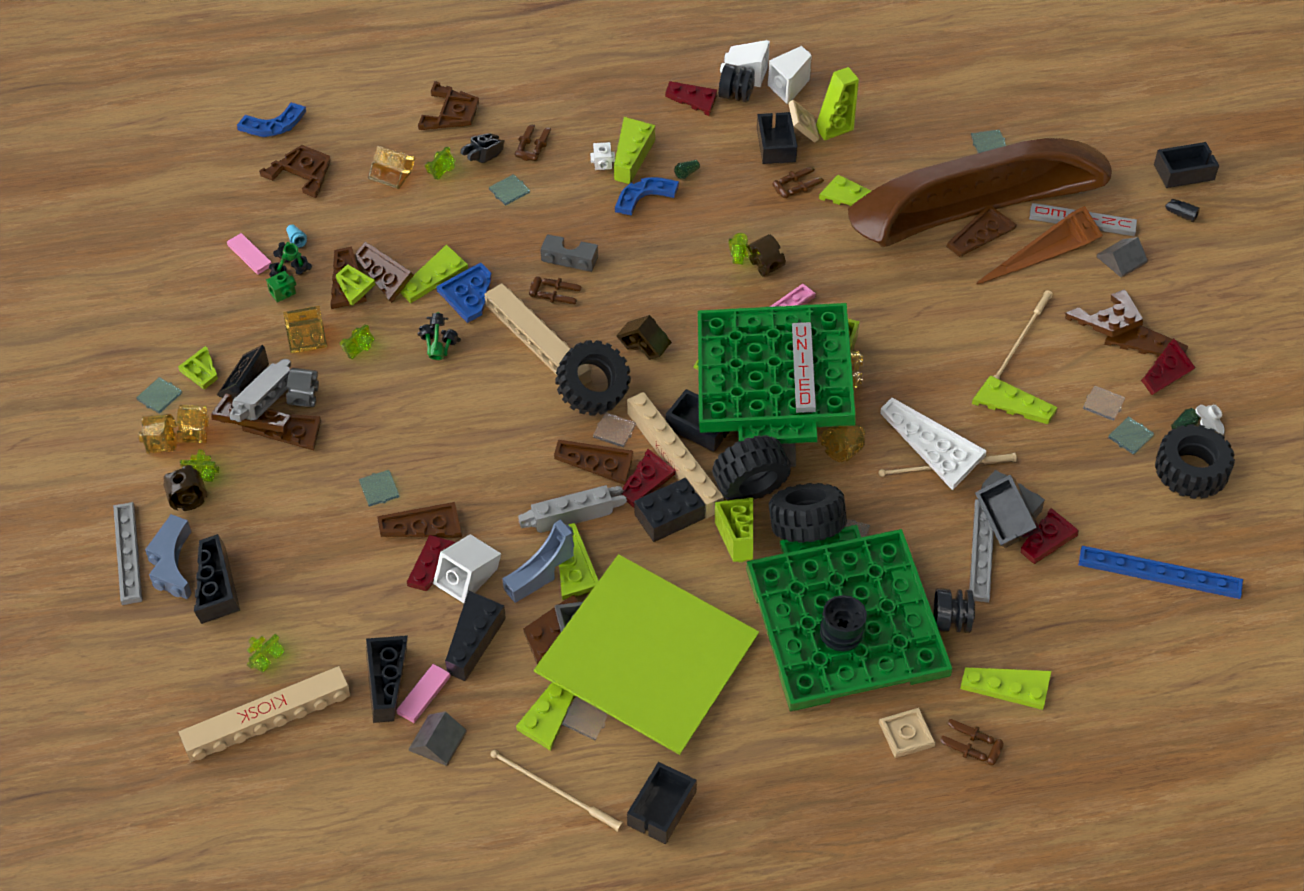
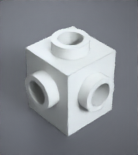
[590,142,615,170]

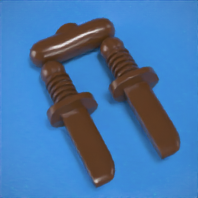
[515,124,551,161]
[772,167,824,198]
[529,276,582,304]
[940,719,1004,766]

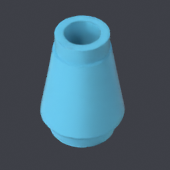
[286,225,307,248]

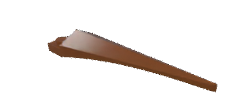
[976,206,1103,284]

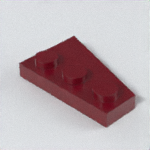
[665,81,717,116]
[1141,338,1196,395]
[620,449,675,508]
[1020,508,1079,564]
[407,535,456,591]

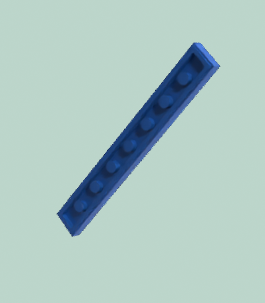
[1078,546,1243,599]

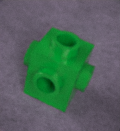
[266,271,297,303]

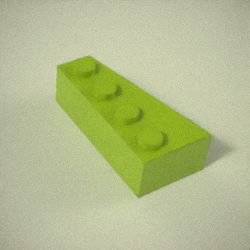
[816,67,859,140]
[614,117,655,184]
[715,498,753,562]

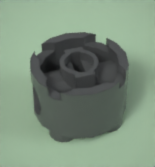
[286,368,319,407]

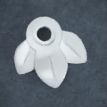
[1195,404,1224,435]

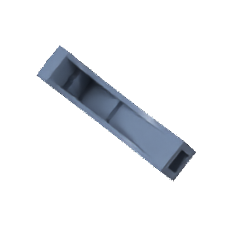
[145,514,192,599]
[502,519,574,603]

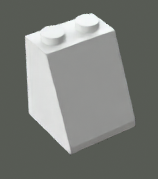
[720,40,770,87]
[768,46,812,104]
[433,534,501,603]

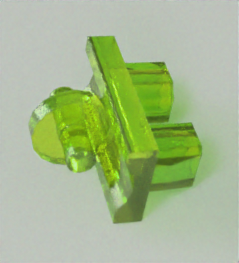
[425,147,455,180]
[728,233,749,265]
[340,324,375,359]
[180,449,219,482]
[247,634,285,673]

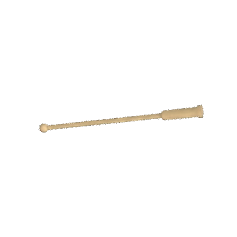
[993,290,1053,380]
[878,452,1017,477]
[490,750,624,832]

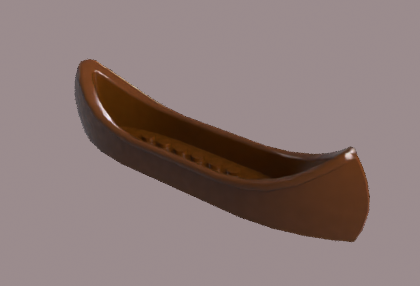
[848,138,1112,247]

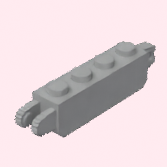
[230,359,291,422]
[518,485,627,533]

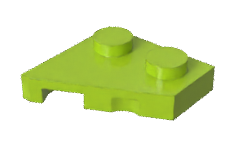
[336,265,376,306]
[178,346,218,390]

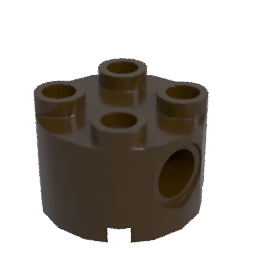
[747,234,786,277]
[163,465,208,511]

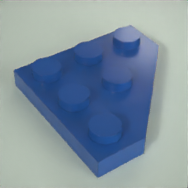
[436,263,492,323]

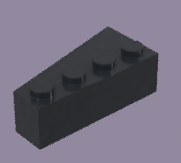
[194,534,240,624]
[445,590,506,681]
[366,635,408,723]

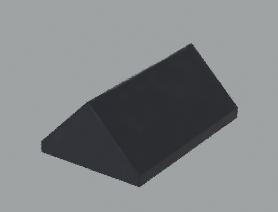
[217,345,269,399]

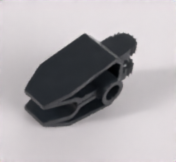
[460,133,505,163]

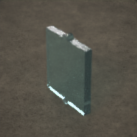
[971,130,1006,153]
[489,174,530,206]
[136,377,182,414]
[1108,416,1154,455]
[359,470,399,507]

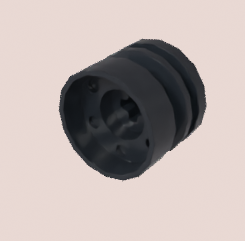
[718,63,755,103]
[933,588,975,633]
[820,595,867,652]

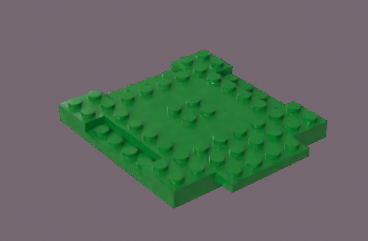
[698,303,856,444]
[746,524,952,712]

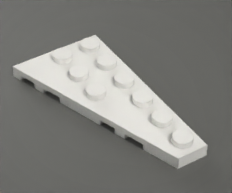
[881,398,986,490]

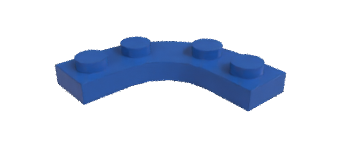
[237,102,306,137]
[615,177,679,215]

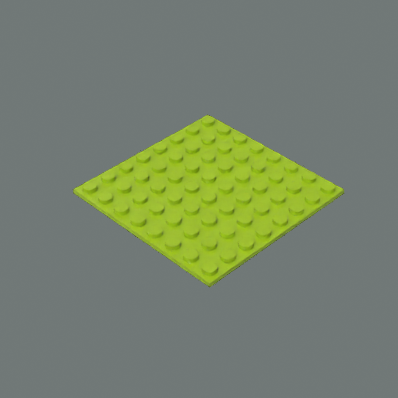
[534,554,759,755]

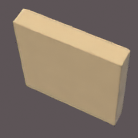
[788,100,819,143]
[879,708,935,758]

